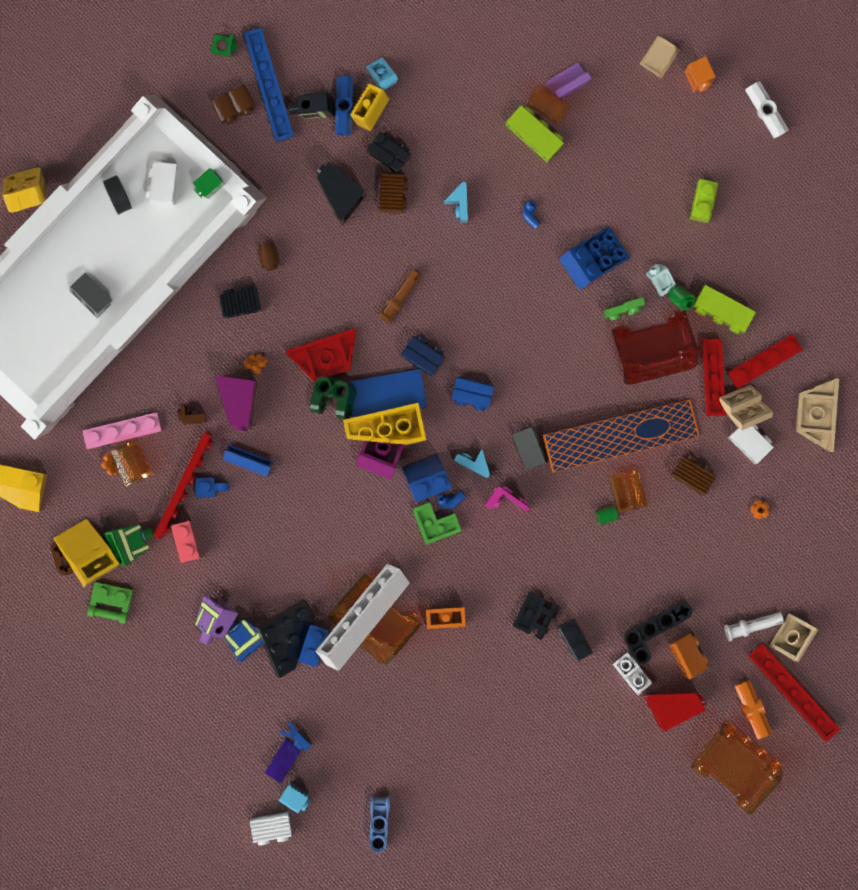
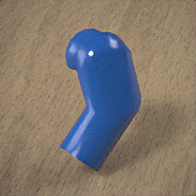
[523,200,541,229]
[437,491,466,509]

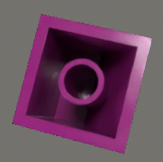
[216,376,257,432]

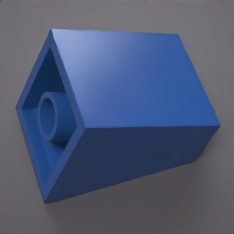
[402,454,452,503]

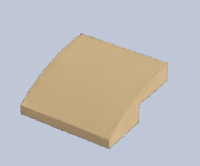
[719,385,773,430]

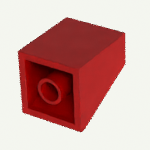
[643,691,706,732]

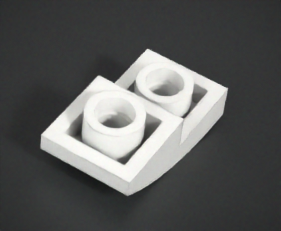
[613,652,653,696]

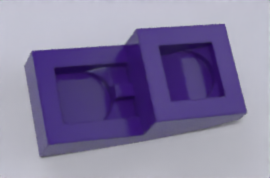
[265,739,301,783]

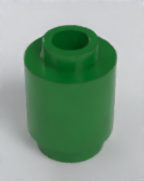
[668,285,696,311]

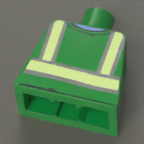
[104,524,154,566]

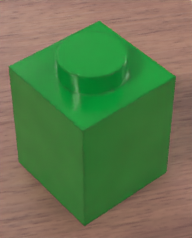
[193,168,225,199]

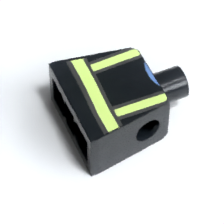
[288,92,335,119]

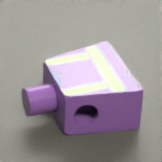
[195,595,238,645]

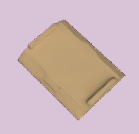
[640,36,680,79]

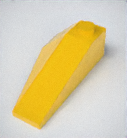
[343,403,426,445]

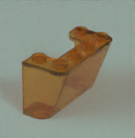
[690,723,782,815]

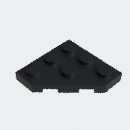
[256,599,313,678]

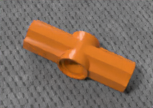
[734,679,773,739]

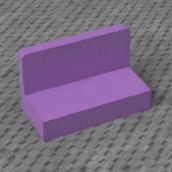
[547,63,591,101]

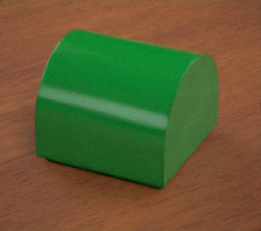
[595,505,618,526]

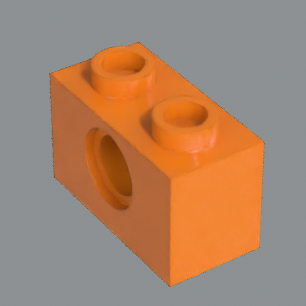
[684,56,716,93]
[426,607,466,629]

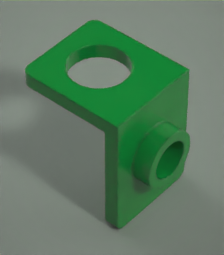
[211,33,238,57]

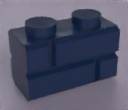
[400,335,445,377]

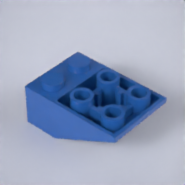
[559,227,630,290]

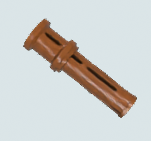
[377,269,422,324]

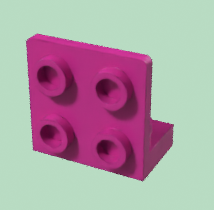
[484,486,530,512]

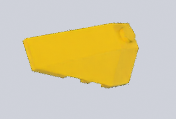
[0,465,47,512]

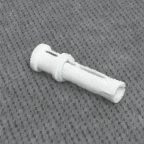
[724,612,784,642]

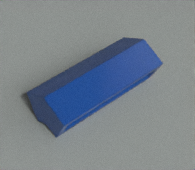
[222,444,273,477]

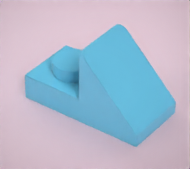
[366,57,398,90]
[444,182,468,223]
[454,449,490,479]

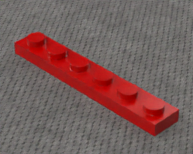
[153,432,213,539]
[748,643,841,742]

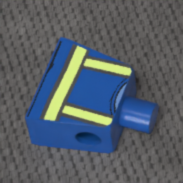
[224,618,262,663]

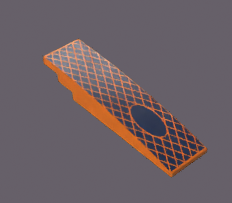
[543,400,700,473]

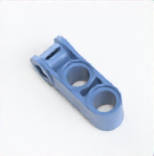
[369,795,390,853]

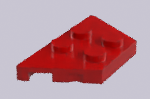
[285,328,356,382]

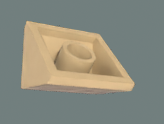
[769,613,818,663]

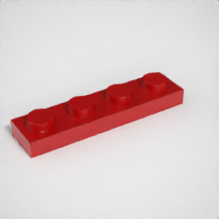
[727,334,803,389]
[702,339,726,416]

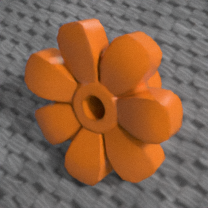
[243,354,268,374]
[101,451,123,475]

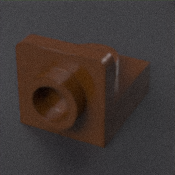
[178,404,207,425]

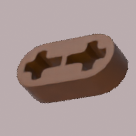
[51,541,73,575]

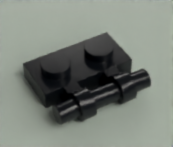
[512,591,558,640]

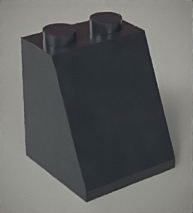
[317,162,366,226]

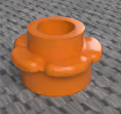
[751,500,770,519]

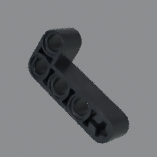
[623,602,693,664]

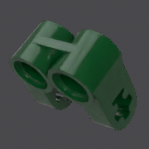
[310,377,357,420]

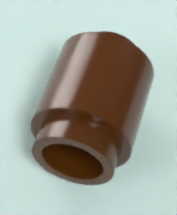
[258,242,281,271]

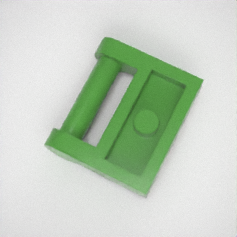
[87,582,133,624]

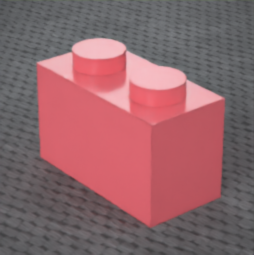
[171,521,201,563]

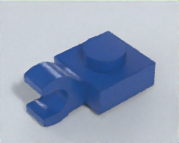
[195,478,229,497]
[280,722,312,751]

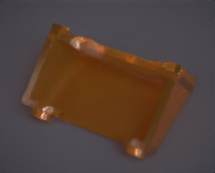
[329,573,423,665]

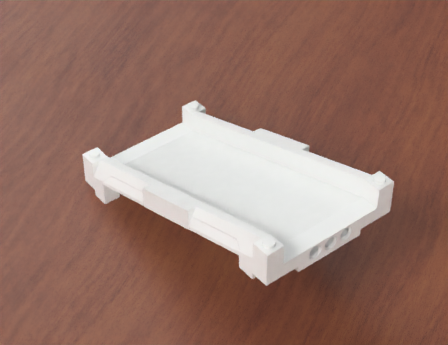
[0,94,267,439]

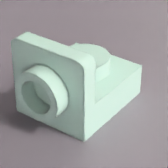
[645,264,676,297]

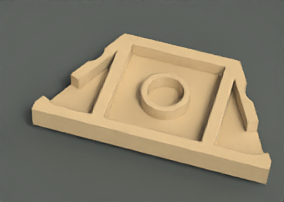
[796,378,839,452]

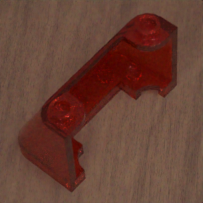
[611,311,698,385]

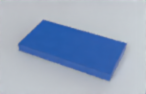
[349,369,427,418]

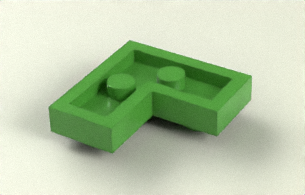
[603,297,645,321]
[412,502,461,545]

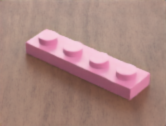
[82,412,162,449]

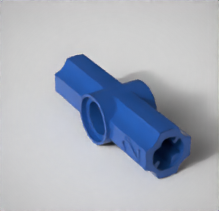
[335,76,353,136]

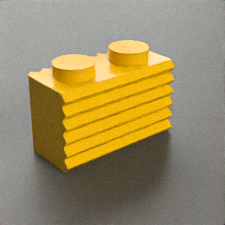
[350,84,389,131]

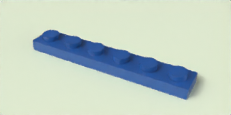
[243,27,294,143]

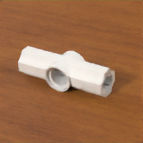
[745,81,789,139]

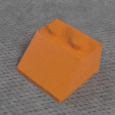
[668,633,708,680]

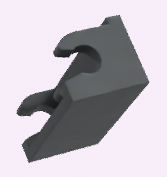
[70,273,113,318]
[513,427,548,470]

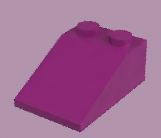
[355,441,405,479]

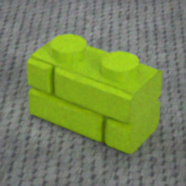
[689,179,718,223]

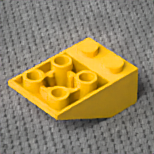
[53,519,119,587]

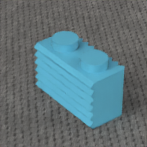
[279,782,311,813]

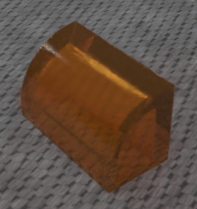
[109,440,153,487]
[609,469,648,513]

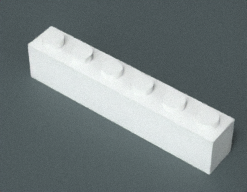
[316,564,410,671]

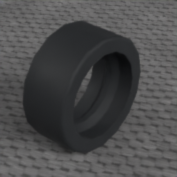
[103,175,132,214]

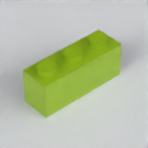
[505,105,564,163]
[693,285,756,335]

